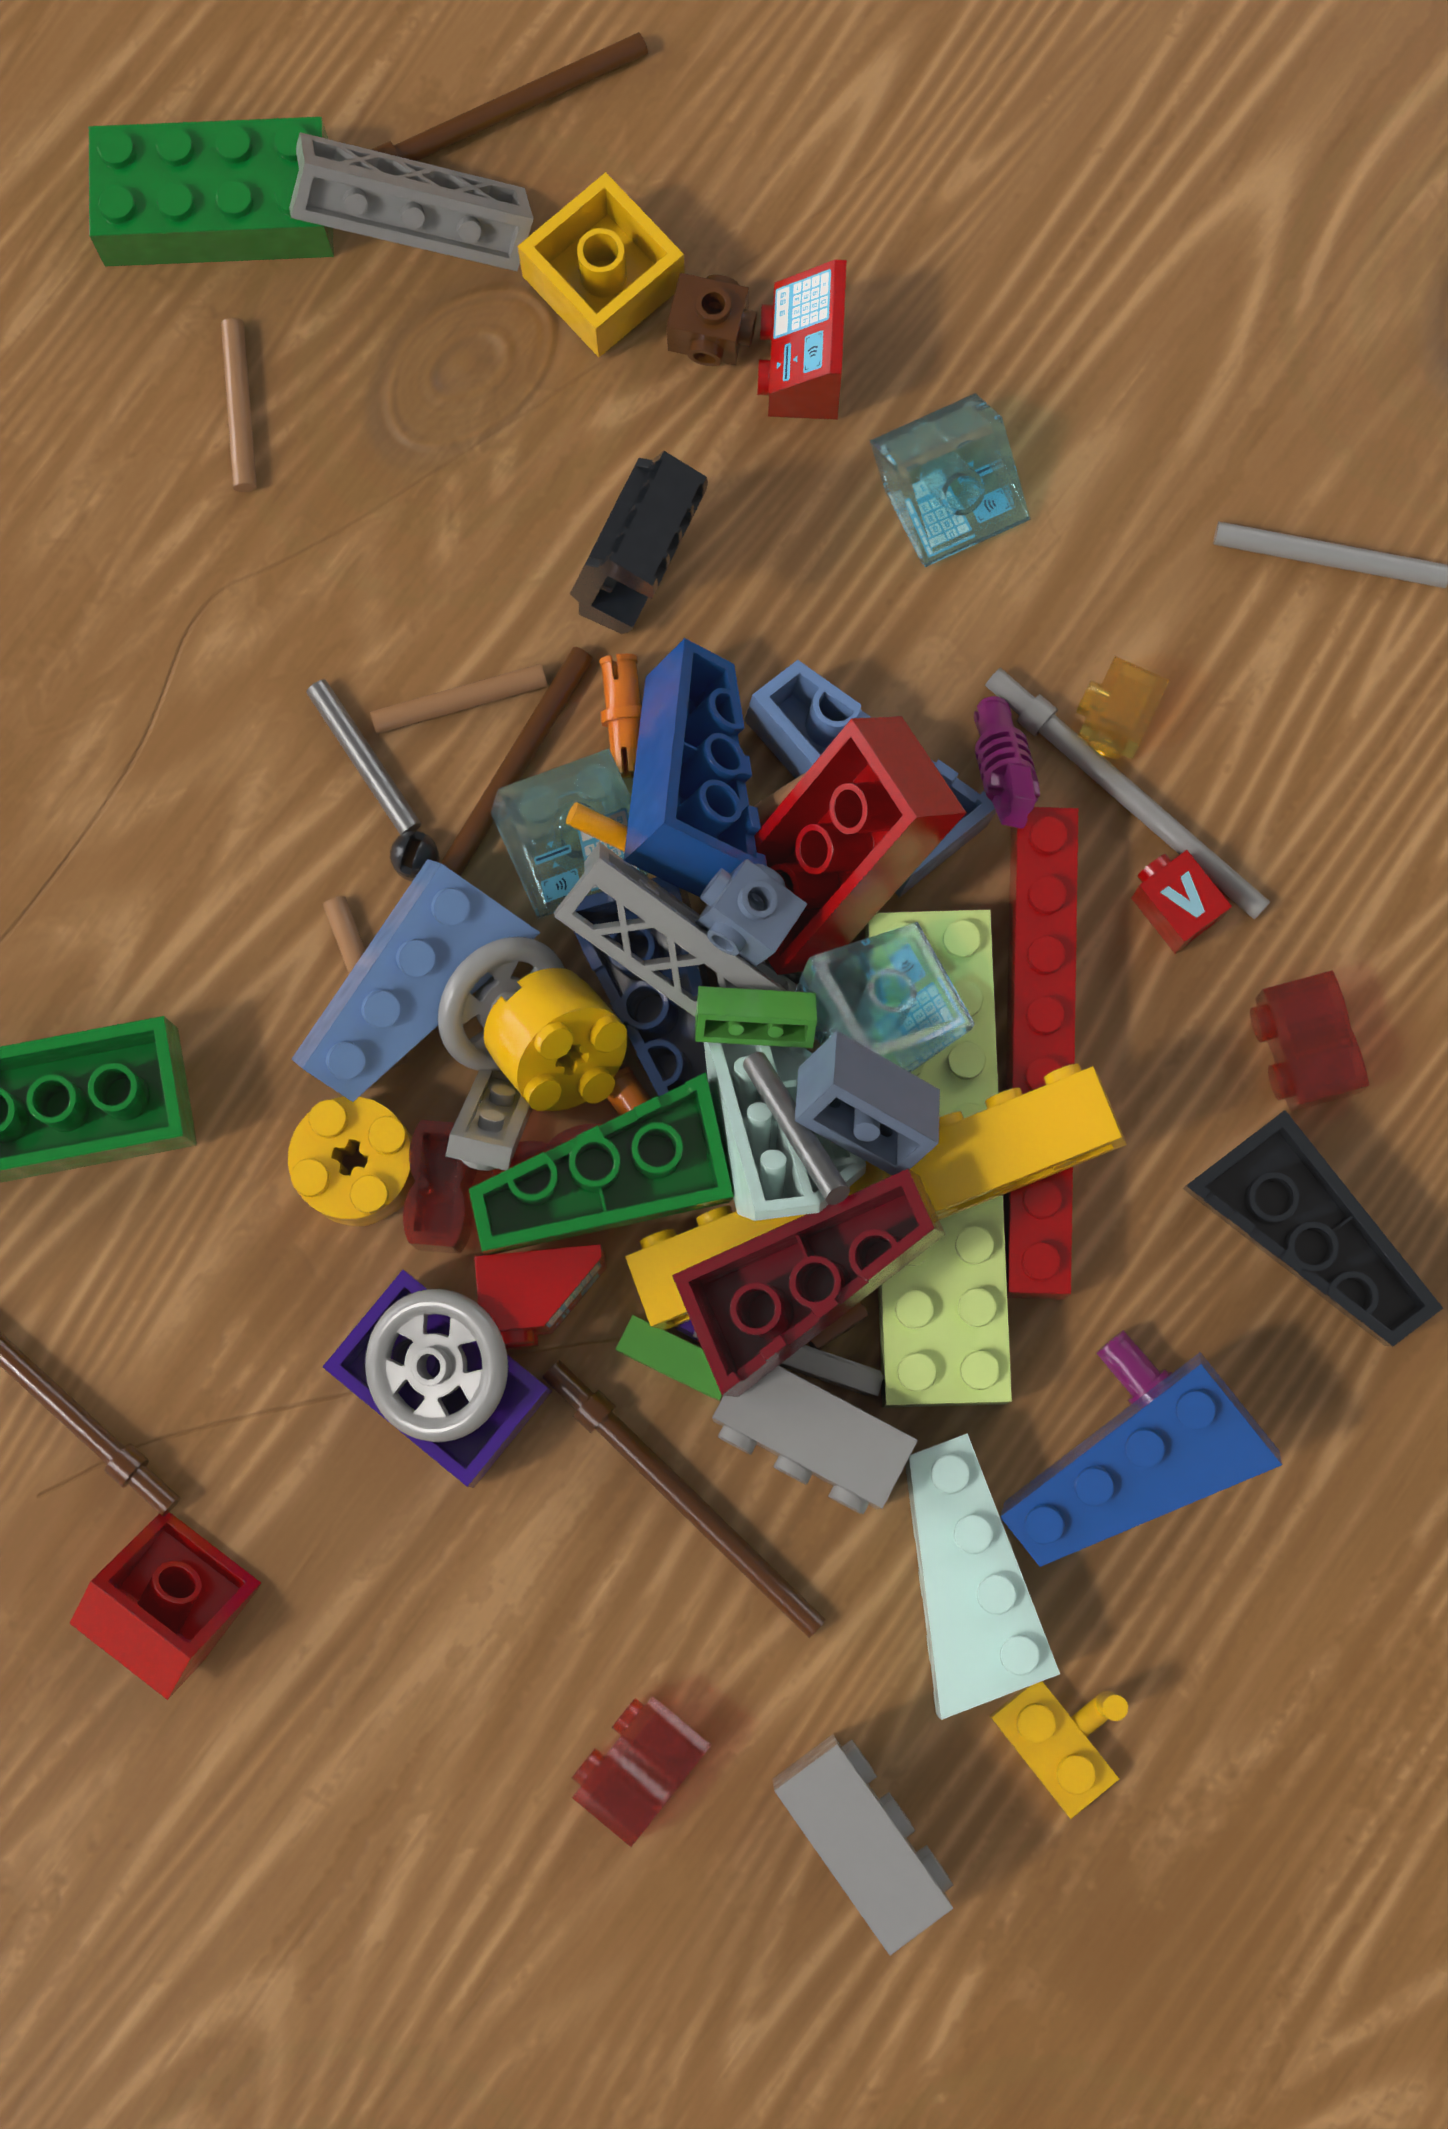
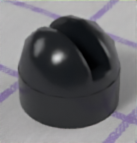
[390,831,440,881]

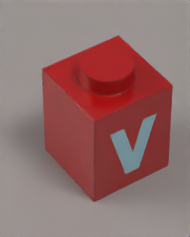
[1131,850,1232,954]

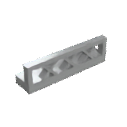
[289,132,534,271]
[554,842,797,1017]

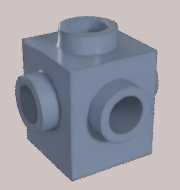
[695,859,807,967]

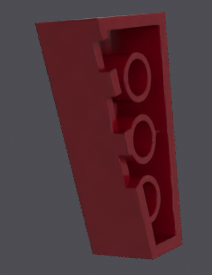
[672,1168,945,1397]

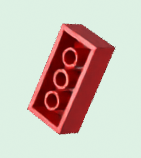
[754,716,967,975]

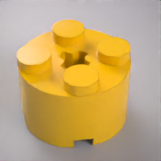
[484,968,627,1111]
[288,1097,420,1227]

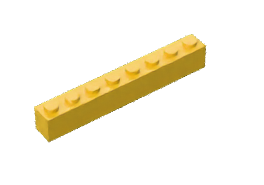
[625,1063,1127,1330]

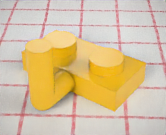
[989,1681,1128,1819]

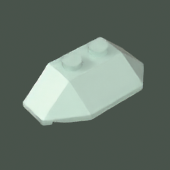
[704,1042,866,1221]

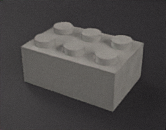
[712,1366,918,1514]
[773,1734,954,1956]

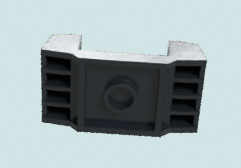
[570,451,708,634]

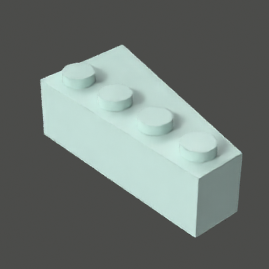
[905,1433,1060,1720]

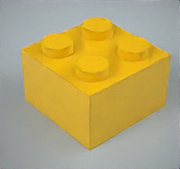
[517,172,685,357]

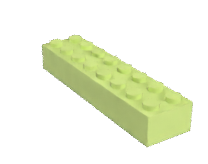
[865,910,1012,1408]

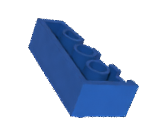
[623,638,767,897]
[1000,1352,1282,1567]

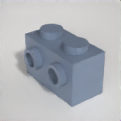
[795,1031,940,1175]

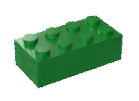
[88,117,334,267]
[0,1016,197,1183]

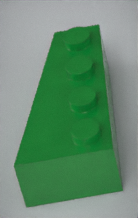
[469,1072,734,1255]

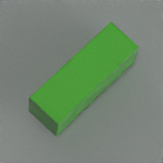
[695,986,817,1048]
[615,1315,723,1402]

